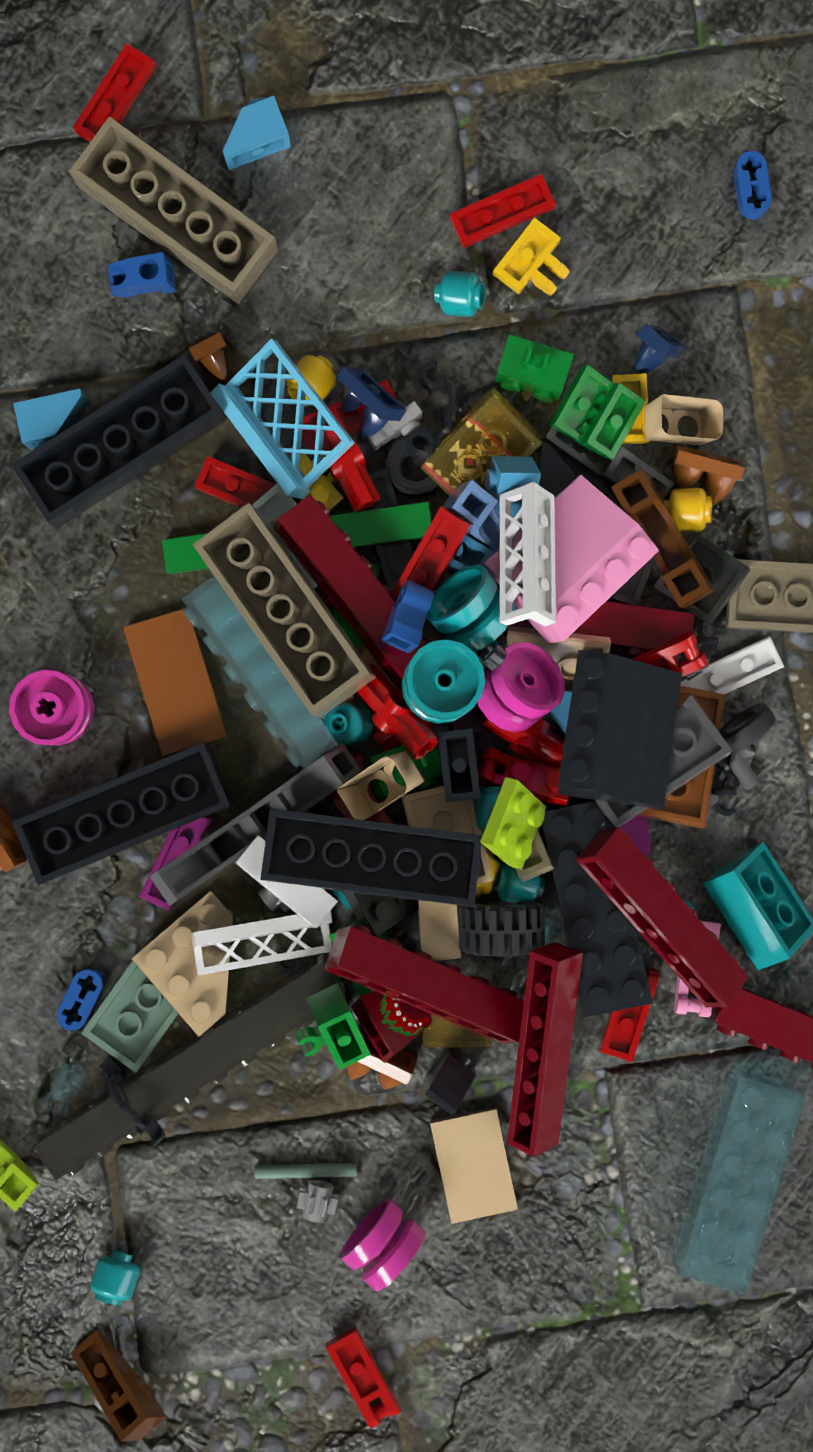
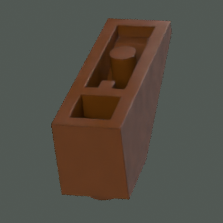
[71,1330,166,1442]

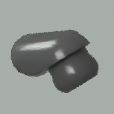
[730,742,760,790]

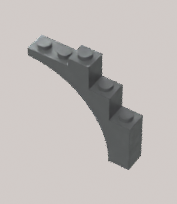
[150,743,362,905]

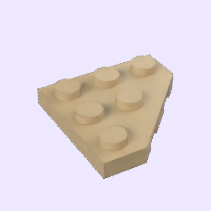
[132,891,233,1037]

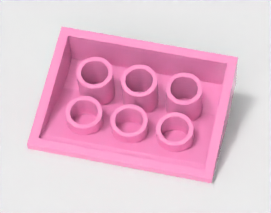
[483,475,659,644]

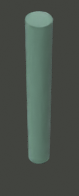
[255,1163,357,1179]

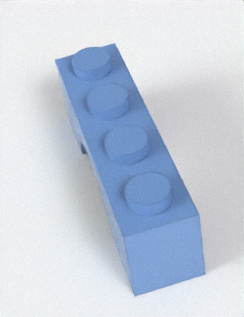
[443,479,519,552]

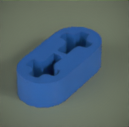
[733,151,772,220]
[57,967,106,1031]

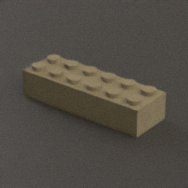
[69,116,278,304]
[193,503,376,718]

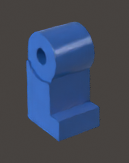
[107,252,176,297]
[380,580,434,653]

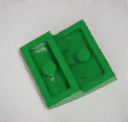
[549,365,646,460]

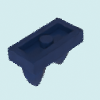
[635,324,686,374]
[336,366,407,438]

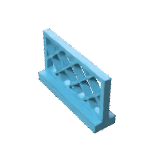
[210,338,355,499]

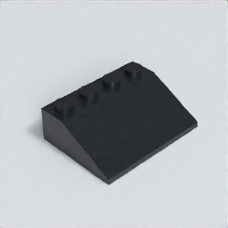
[558,650,682,810]

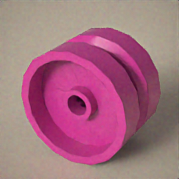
[477,642,565,732]
[9,670,95,746]
[339,1198,425,1292]

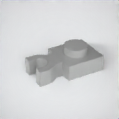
[368,401,422,451]

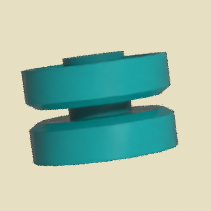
[426,565,516,652]
[401,640,485,724]

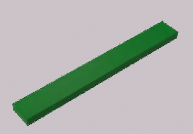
[162,502,432,575]

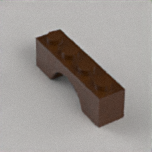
[611,469,715,608]

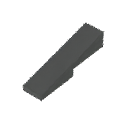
[538,412,674,501]

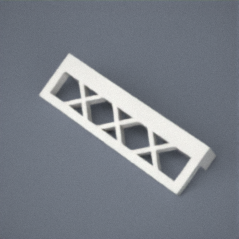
[500,482,556,626]
[191,912,332,976]

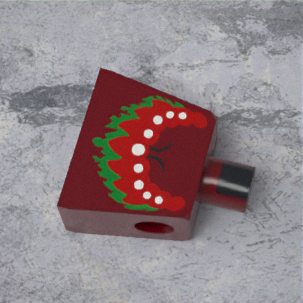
[351,991,433,1063]

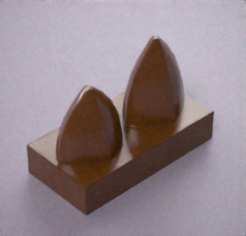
[189,332,229,386]

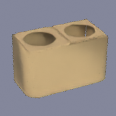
[645,394,723,445]
[337,751,424,820]
[418,901,461,962]

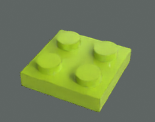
[480,777,546,870]

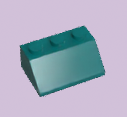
[703,842,813,970]

